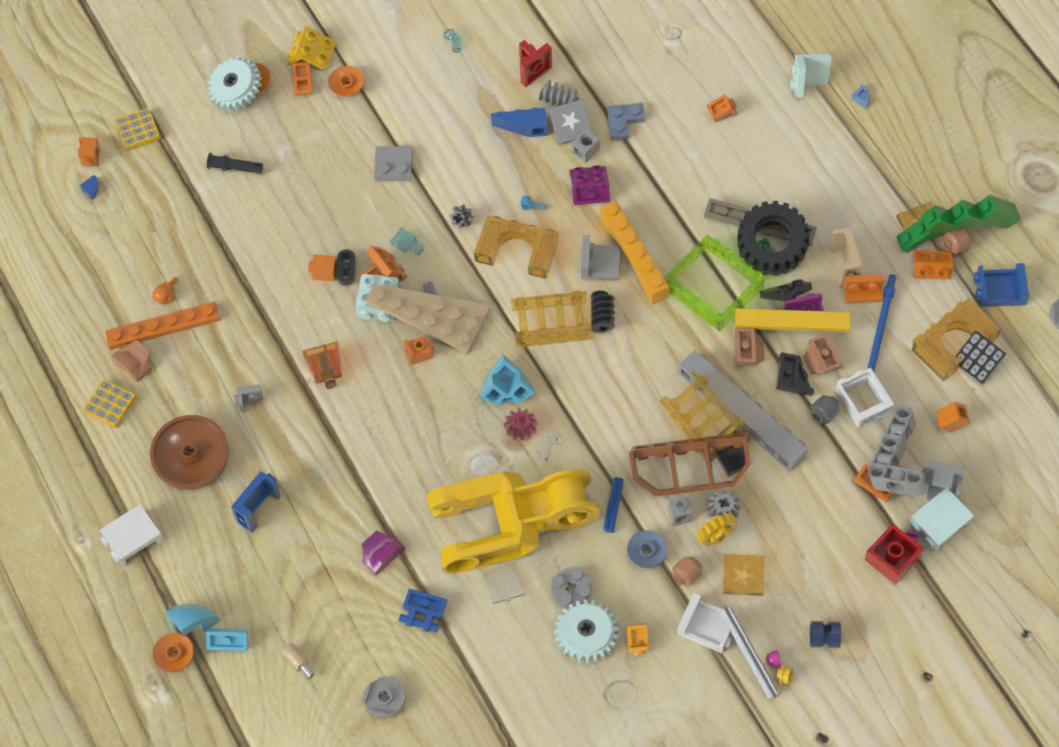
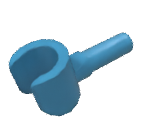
[521,196,547,210]

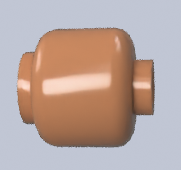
[943,229,972,255]
[672,556,702,586]

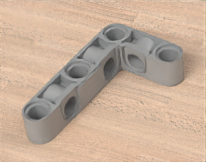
[868,405,927,496]

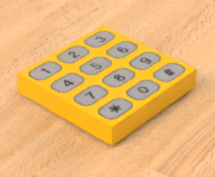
[114,108,161,151]
[82,379,136,428]

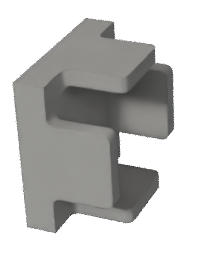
[922,460,965,500]

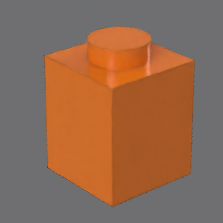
[308,254,337,282]
[936,401,971,432]

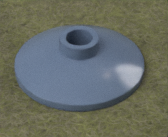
[627,530,667,568]

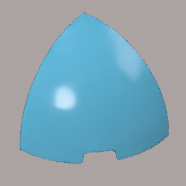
[480,354,535,405]
[164,604,221,636]

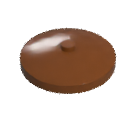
[150,415,229,490]

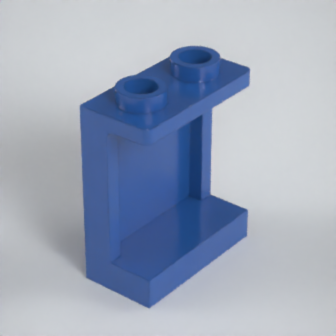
[974,263,1029,307]
[231,471,281,533]

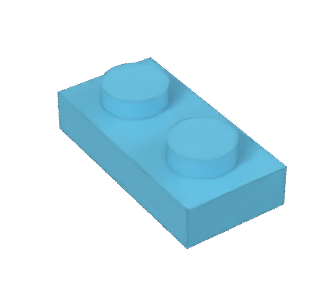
[206,628,248,651]

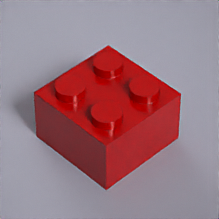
[865,523,924,585]

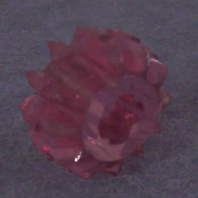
[504,408,537,442]

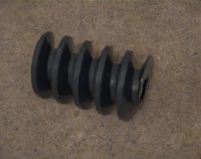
[591,290,615,333]

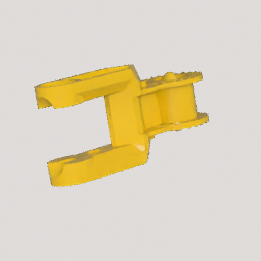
[426,468,600,574]

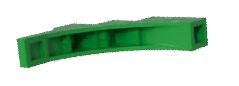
[896,195,1021,253]

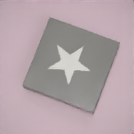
[548,99,592,144]

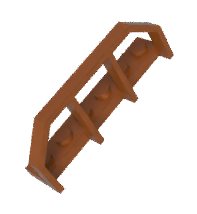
[629,431,751,496]

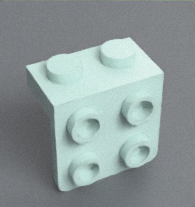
[791,54,831,97]
[355,274,398,322]

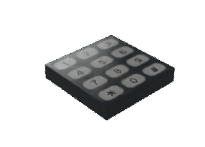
[952,330,1007,384]

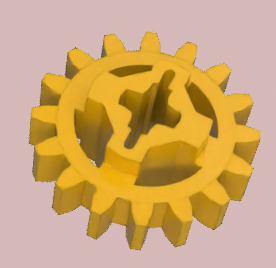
[696,513,738,546]

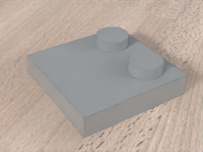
[374,146,413,181]

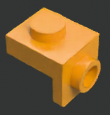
[626,624,649,655]

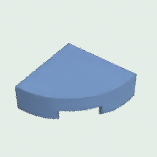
[851,84,870,109]

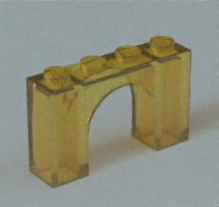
[474,215,559,279]
[911,298,1001,382]

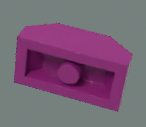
[361,530,405,575]

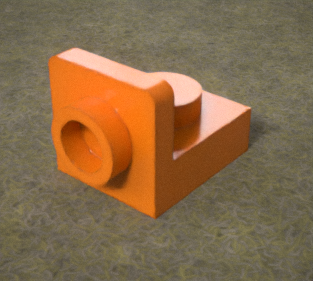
[706,94,737,122]

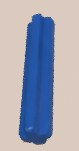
[603,477,624,533]

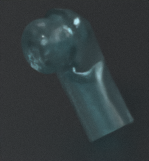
[443,29,461,53]

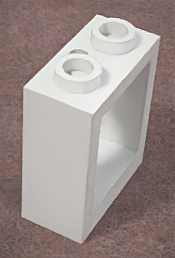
[835,368,894,429]

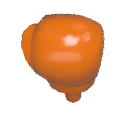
[152,277,178,304]

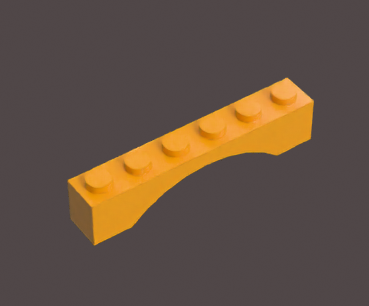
[599,200,669,305]

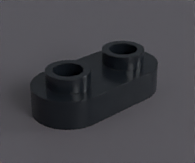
[336,249,356,285]

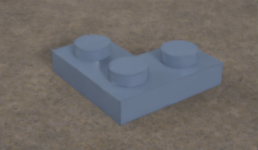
[607,103,645,141]

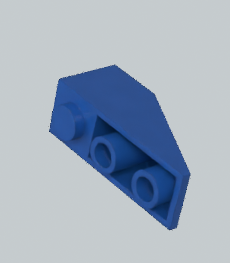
[491,107,548,137]

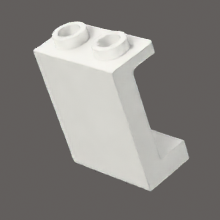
[100,504,164,567]
[677,593,740,653]

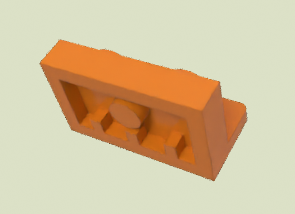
[913,250,953,279]
[843,274,884,303]

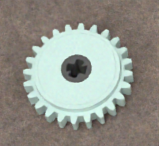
[207,57,262,111]
[554,600,619,664]

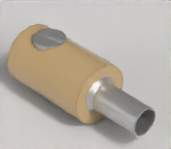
[282,643,314,678]

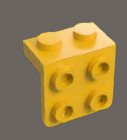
[287,26,336,70]

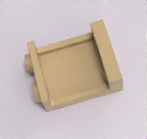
[829,228,862,288]

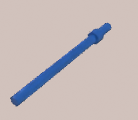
[867,274,897,372]

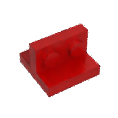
[519,40,552,88]

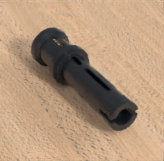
[207,153,263,174]

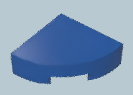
[80,175,99,199]

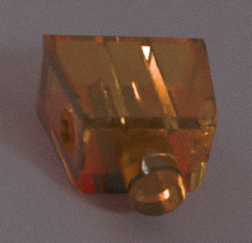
[302,341,342,389]

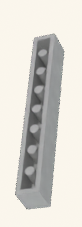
[678,350,808,472]

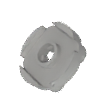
[551,568,591,609]
[364,677,405,719]

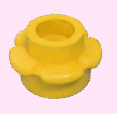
[777,665,793,685]

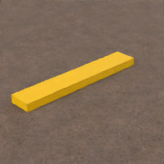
[735,309,850,332]

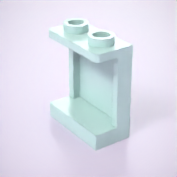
[909,488,974,551]

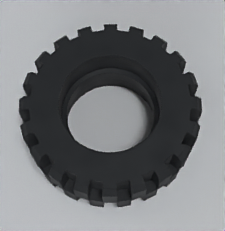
[737,201,810,276]

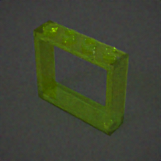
[664,235,765,332]

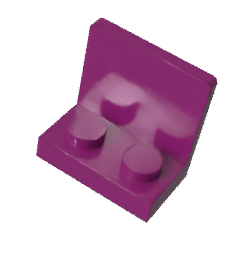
[569,165,610,205]

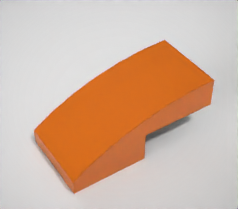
[292,62,313,96]

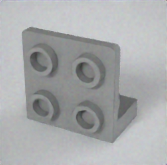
[581,235,620,280]

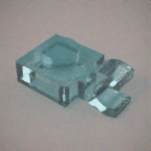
[390,228,424,255]

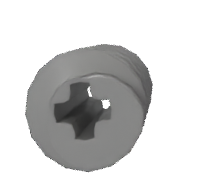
[539,80,579,106]

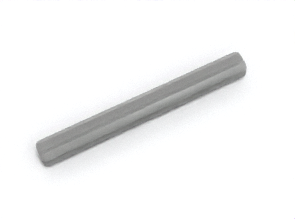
[720,606,779,699]

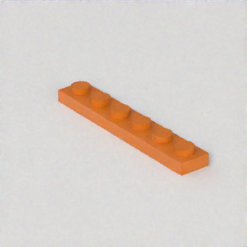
[105,301,221,350]

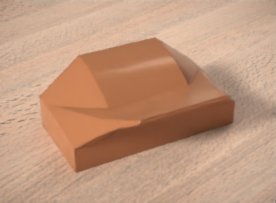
[735,328,764,366]
[803,334,843,374]
[111,340,151,382]

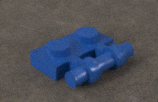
[399,588,448,632]

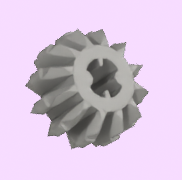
[707,490,741,517]

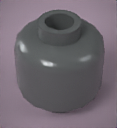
[811,395,840,424]

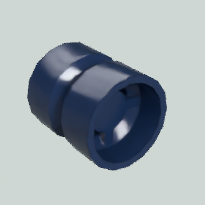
[810,621,841,648]

